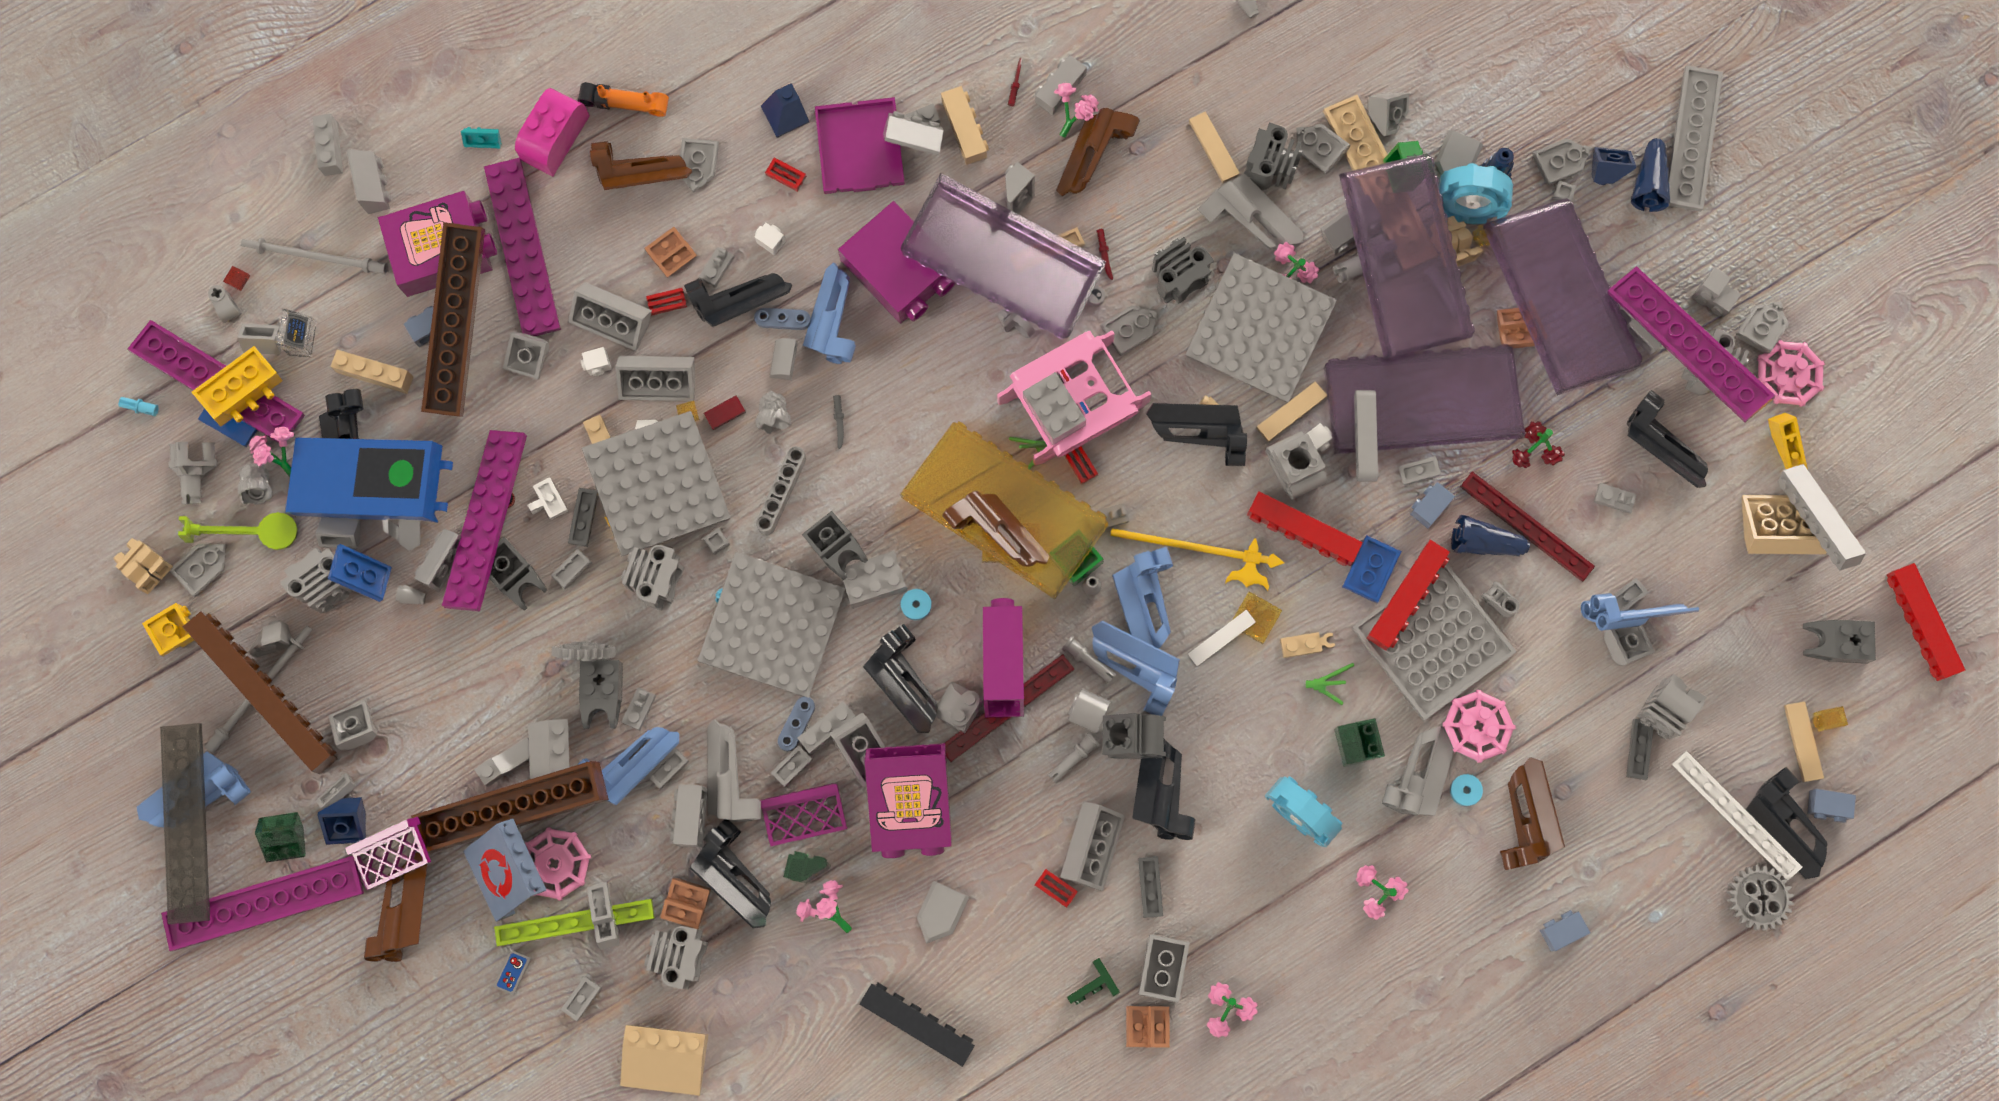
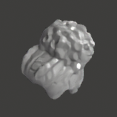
[756,391,792,434]
[238,464,272,505]

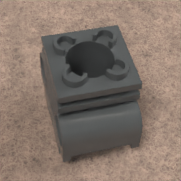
[1244,122,1303,190]
[1152,237,1214,304]
[1102,713,1166,760]

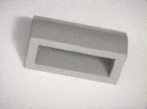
[237,324,282,355]
[770,338,797,381]
[315,517,360,549]

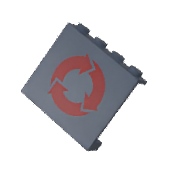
[463,819,546,922]

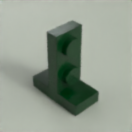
[1067,958,1120,1005]

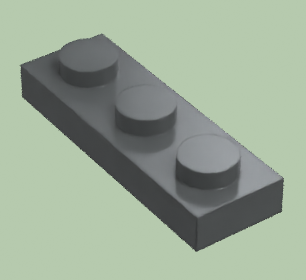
[568,488,598,547]
[1626,719,1654,780]
[1138,856,1163,918]

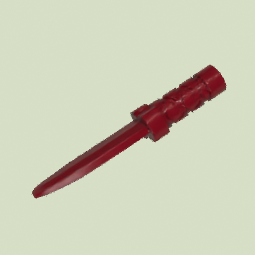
[1008,57,1022,107]
[1096,229,1113,280]

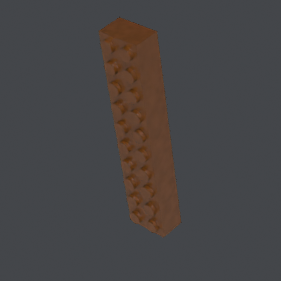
[421,222,485,417]
[182,611,338,775]
[411,761,609,854]

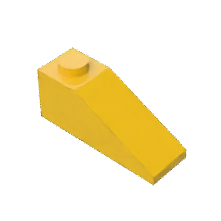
[1768,413,1808,470]

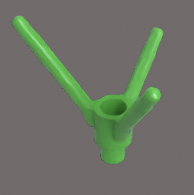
[1009,437,1047,472]
[1306,663,1354,705]

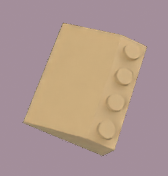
[1741,495,1827,554]
[620,1025,709,1096]

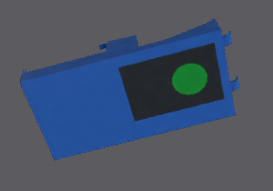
[285,438,453,523]

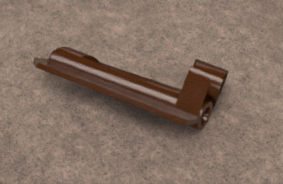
[1056,108,1140,197]
[364,852,428,962]

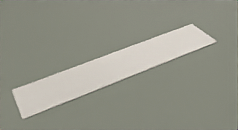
[1188,610,1255,666]

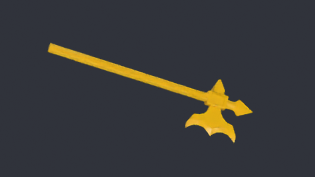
[1110,528,1284,591]

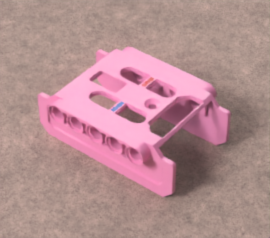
[997,331,1151,466]

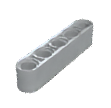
[1354,390,1378,482]
[756,446,806,536]

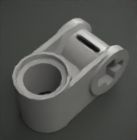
[208,285,241,323]
[1481,581,1520,618]

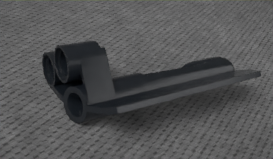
[684,273,792,327]
[319,389,364,439]
[1627,390,1708,488]
[1146,403,1247,466]
[863,624,937,733]
[1132,739,1196,840]
[1745,767,1828,879]
[690,819,771,929]

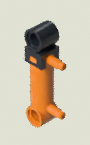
[578,82,669,117]

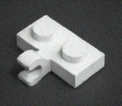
[528,477,568,520]

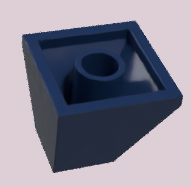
[761,83,810,138]
[1591,147,1636,185]
[317,797,366,845]

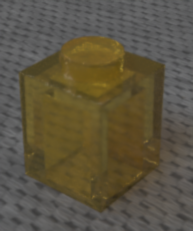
[1813,706,1848,732]

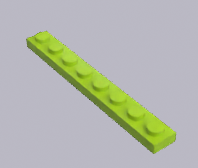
[494,899,655,947]

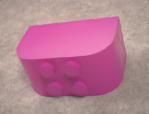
[515,88,590,177]

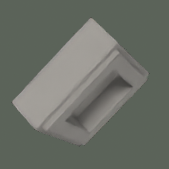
[1552,180,1577,205]
[703,528,730,555]

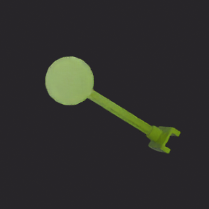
[178,512,298,550]

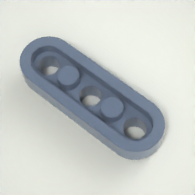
[754,308,811,330]
[778,696,815,752]

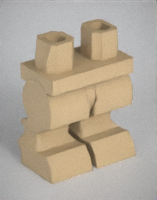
[1429,216,1484,270]
[114,538,173,594]

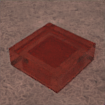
[223,266,250,291]

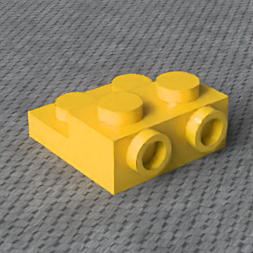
[142,603,194,656]

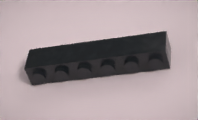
[859,982,975,1067]

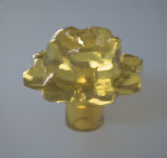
[1473,225,1495,246]

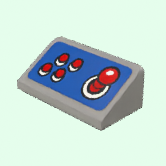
[493,950,531,995]

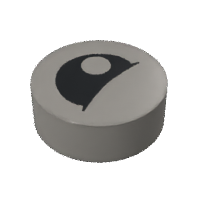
[1086,286,1105,306]

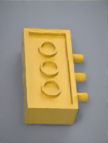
[192,346,283,427]

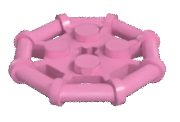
[1757,340,1825,407]
[1442,690,1516,763]
[525,827,591,901]

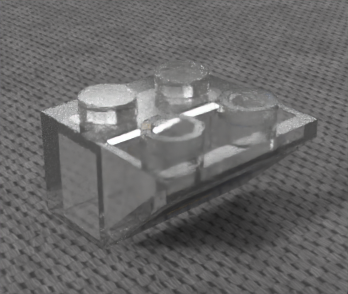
[276,309,317,358]

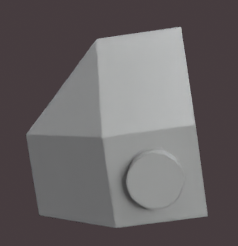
[1368,93,1410,136]
[249,620,292,658]

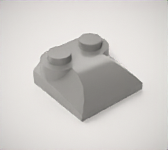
[503,332,549,379]
[1604,625,1655,666]
[936,681,984,733]
[329,700,377,750]

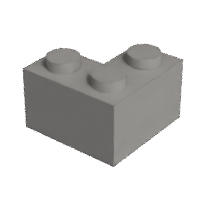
[1692,268,1741,318]

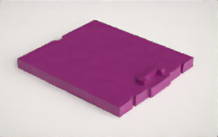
[815,97,905,194]

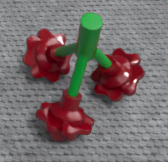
[1512,421,1565,468]

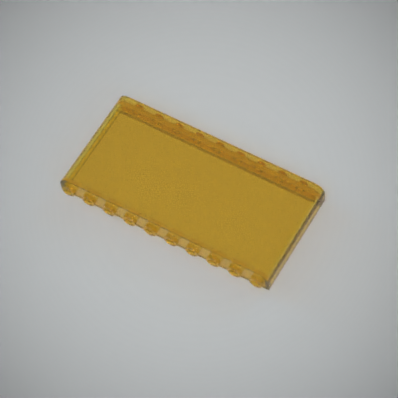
[899,421,1108,599]

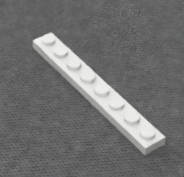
[1672,751,1802,880]

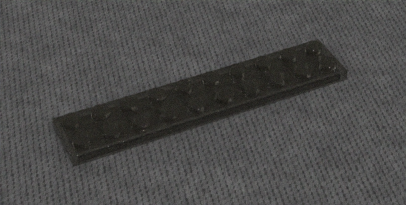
[160,723,210,924]

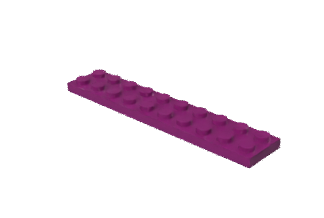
[484,158,561,337]
[1608,266,1775,423]
[127,320,305,443]
[442,430,527,612]
[161,856,364,951]

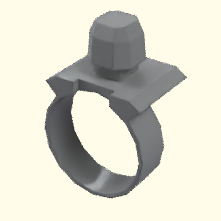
[998,309,1035,338]

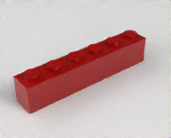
[1247,491,1363,566]
[1366,539,1450,651]
[1886,563,1966,681]

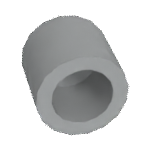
[1068,689,1111,733]

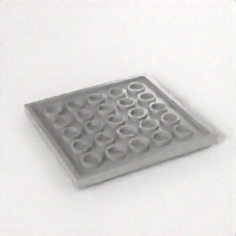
[1185,253,1337,403]
[581,411,730,557]
[698,552,845,698]
[1352,564,1516,721]

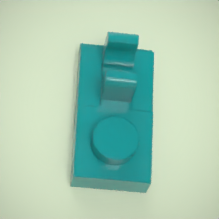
[461,127,502,149]

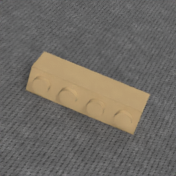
[941,86,989,165]
[330,350,414,394]

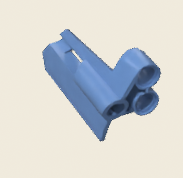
[803,262,856,364]
[1112,547,1173,649]
[1581,593,1699,631]
[1092,621,1180,716]
[577,727,679,805]
[137,751,251,828]

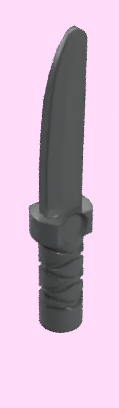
[833,395,844,449]

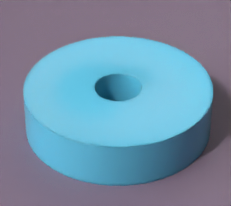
[901,589,932,620]
[1450,774,1483,806]

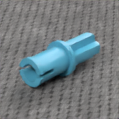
[118,397,159,417]

